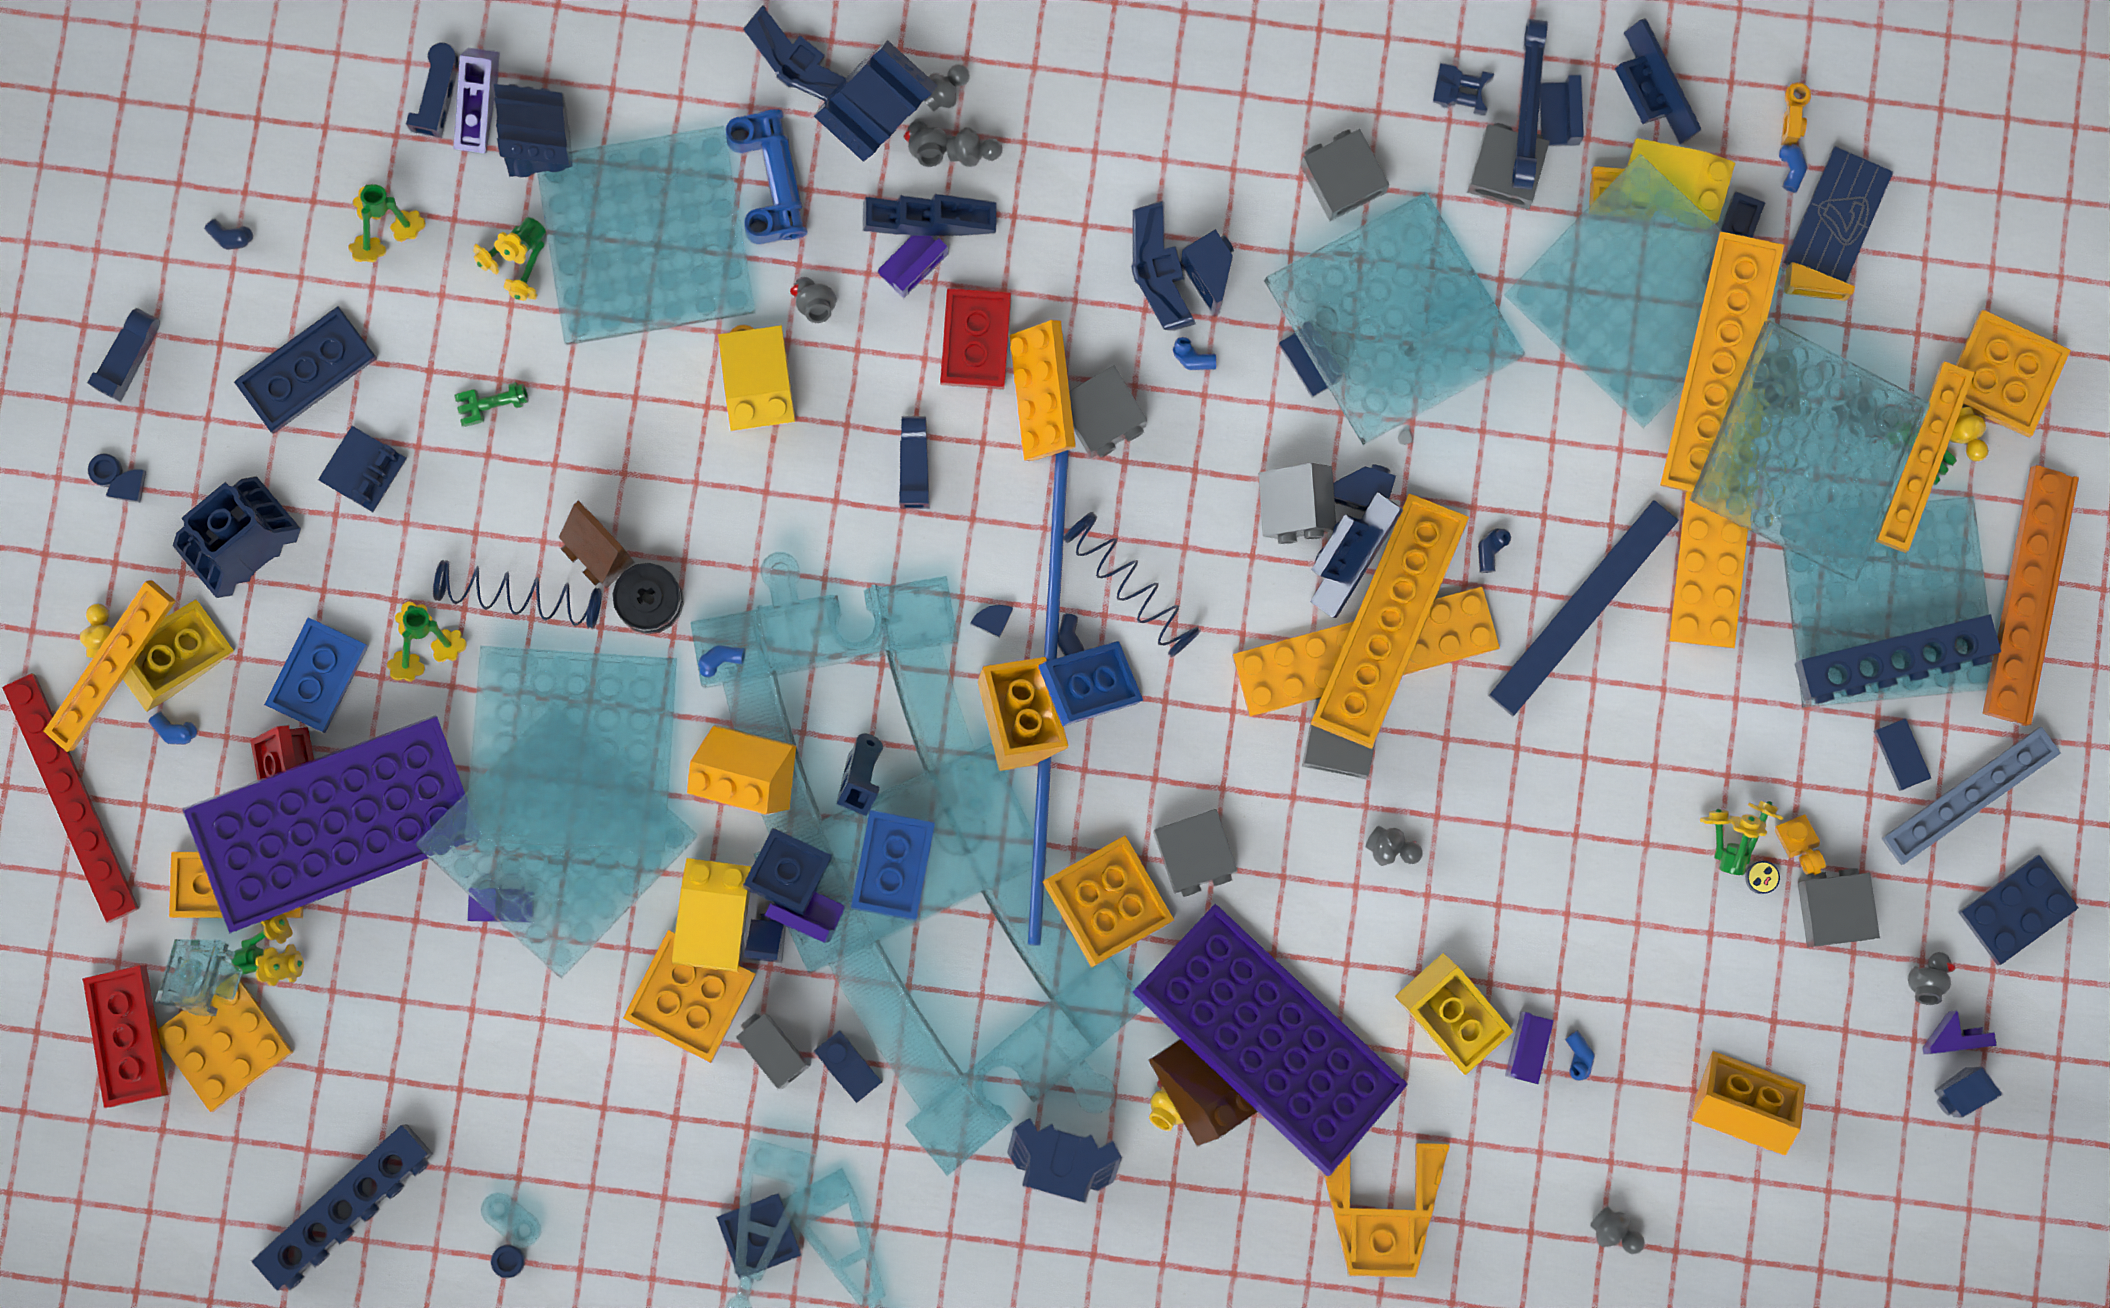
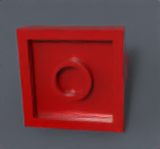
[250,725,314,780]

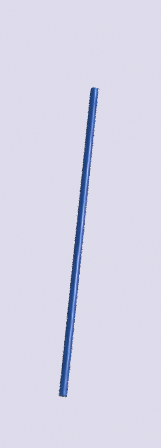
[1028,450,1069,946]

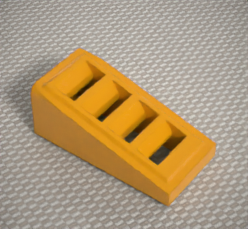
[1784,262,1855,301]

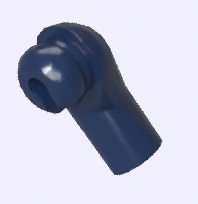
[204,219,253,250]
[1478,528,1511,573]
[1058,613,1085,656]

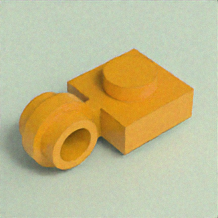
[1781,82,1811,146]
[1775,814,1826,876]

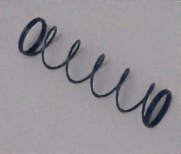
[1063,512,1201,658]
[433,560,602,629]

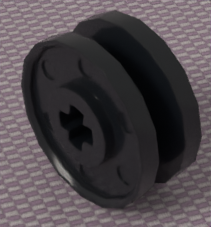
[612,563,684,634]

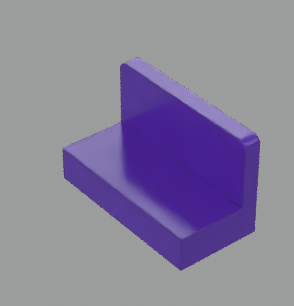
[878,235,949,298]
[765,892,845,943]
[1505,1012,1554,1084]

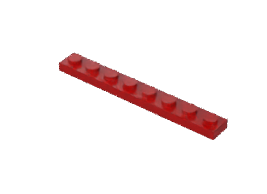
[2,673,139,923]

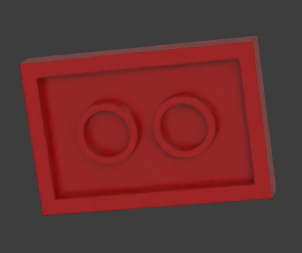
[940,288,1011,389]

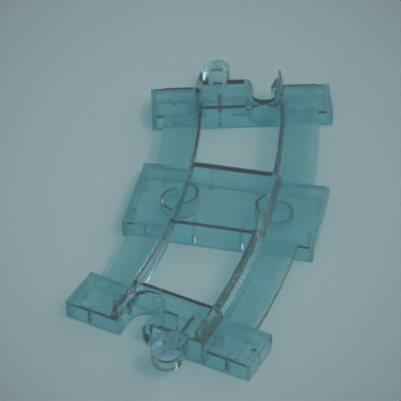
[690,552,1146,1176]

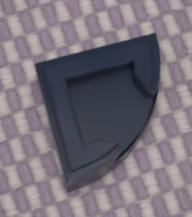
[106,469,146,503]
[970,605,1013,638]

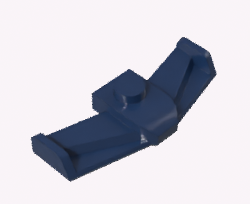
[743,5,846,101]
[1131,201,1196,331]

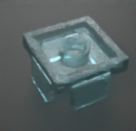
[155,939,242,1016]

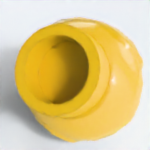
[1950,407,1989,462]
[79,603,113,658]
[1149,1080,1183,1131]

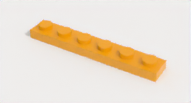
[1875,361,1974,553]
[44,580,176,752]

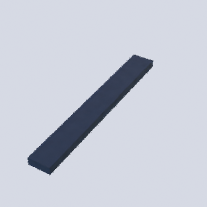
[1488,500,1679,717]

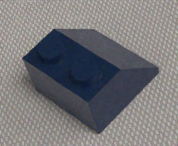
[1181,229,1234,317]

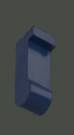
[406,43,459,138]
[87,308,160,403]
[899,416,930,509]
[836,733,883,816]

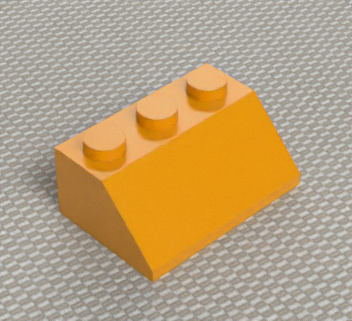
[977,657,1068,771]
[687,725,796,815]
[1692,1051,1806,1156]

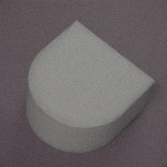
[1398,430,1413,445]

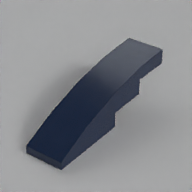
[863,194,996,236]

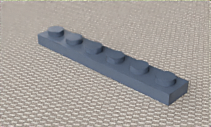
[1881,727,2061,865]

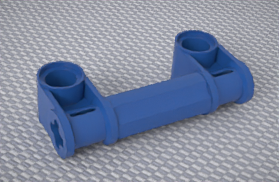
[726,109,808,244]

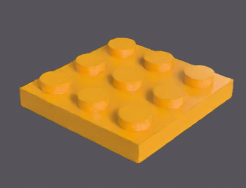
[1956,309,2071,438]
[1043,835,1174,968]
[623,930,757,1063]
[158,973,294,1112]

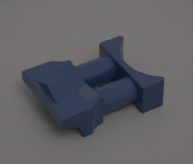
[1432,63,1495,116]

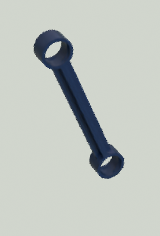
[1512,18,1548,190]

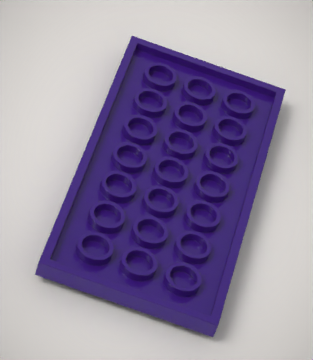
[182,715,481,934]
[1132,903,1408,1177]

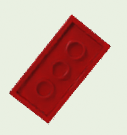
[82,965,169,1108]

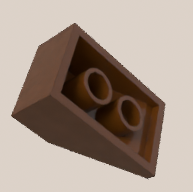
[559,500,635,589]
[1148,1038,1258,1147]

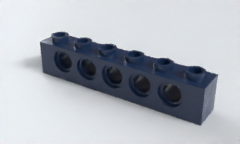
[1794,614,2001,704]
[251,1124,433,1291]

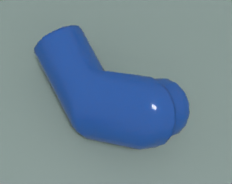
[1779,144,1807,193]
[1172,337,1216,370]
[698,645,745,677]
[148,711,197,745]
[1565,1030,1595,1081]

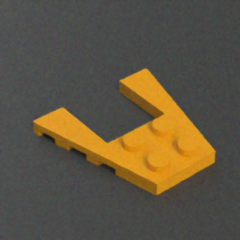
[1323,1143,1450,1278]

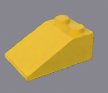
[1618,138,1736,230]
[718,325,796,431]
[123,599,234,712]
[672,858,752,972]
[1394,953,1514,1075]

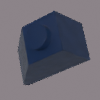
[1333,464,1396,512]
[744,914,786,963]
[814,1030,882,1103]
[1934,1067,2002,1118]

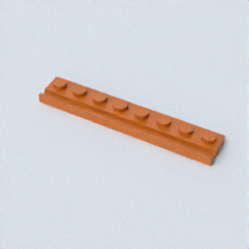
[1982,465,2079,726]

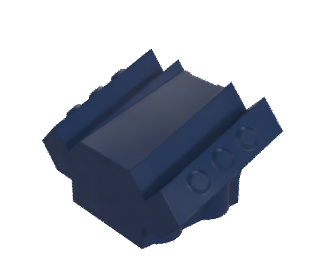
[813,40,938,162]
[493,83,573,178]
[173,476,301,598]
[1007,1118,1122,1203]

